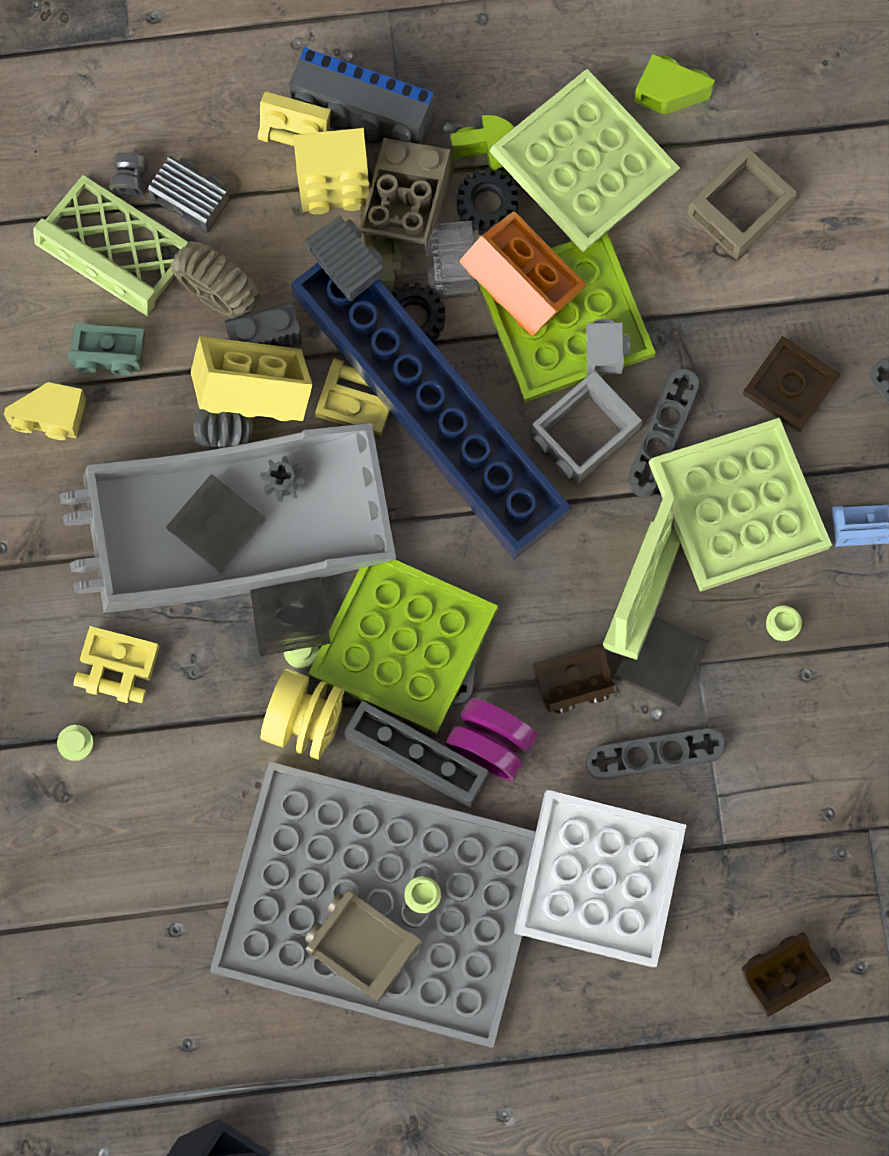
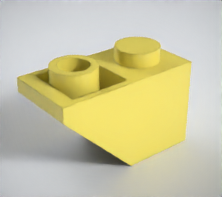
[4,382,87,440]

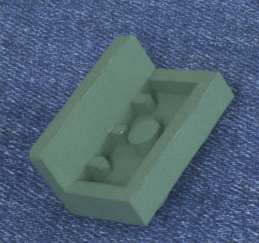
[68,323,145,376]

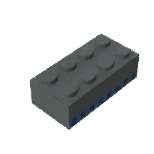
[289,47,434,145]

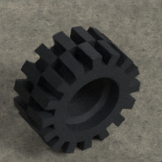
[457,168,519,236]
[393,282,445,341]

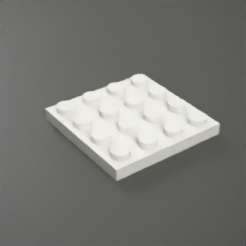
[514,790,686,968]

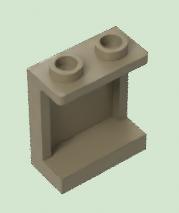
[305,889,421,1004]

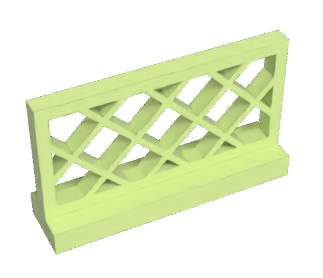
[34,175,188,316]
[603,494,681,660]

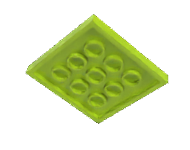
[477,233,656,403]
[308,560,498,736]

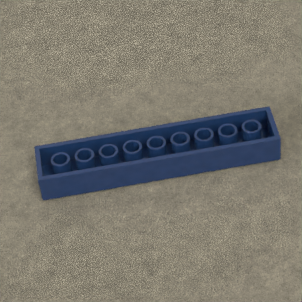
[291,262,571,560]

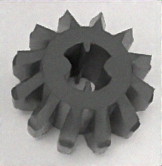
[193,410,253,447]

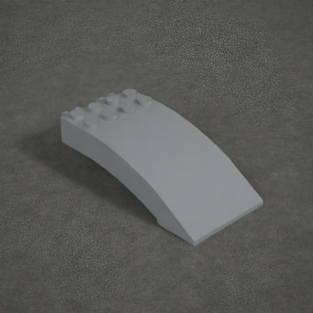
[60,423,396,613]

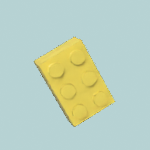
[293,128,369,214]
[191,336,312,421]

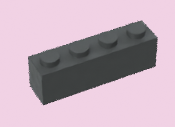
[344,701,489,809]

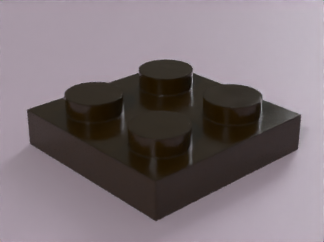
[742,336,840,433]

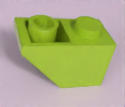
[634,54,715,115]

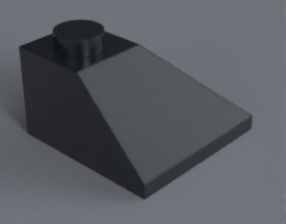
[167,1119,270,1156]

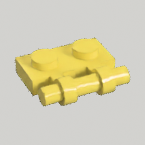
[74,626,160,704]

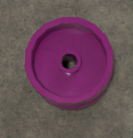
[445,698,538,781]

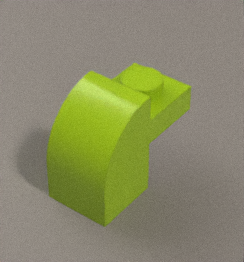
[450,115,515,177]

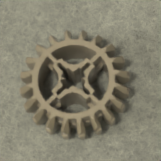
[171,241,260,319]

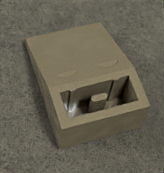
[359,138,454,245]

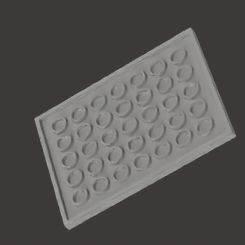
[210,761,536,1048]

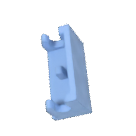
[832,505,889,547]

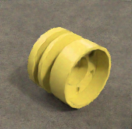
[260,669,344,760]

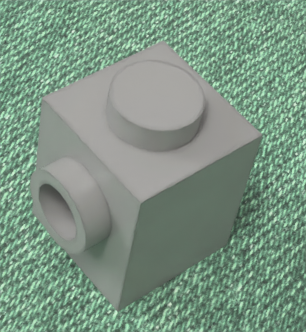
[586,319,630,374]

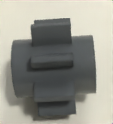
[260,456,305,502]

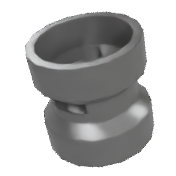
[109,152,149,197]

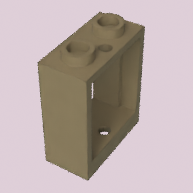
[687,147,797,260]

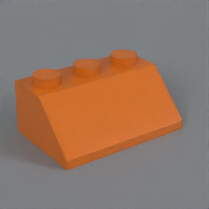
[459,211,587,337]

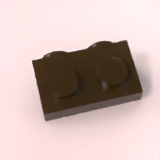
[533,644,617,713]
[741,932,831,1017]

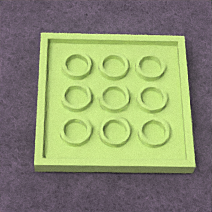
[489,69,680,253]
[649,418,832,592]

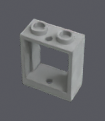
[531,370,642,484]

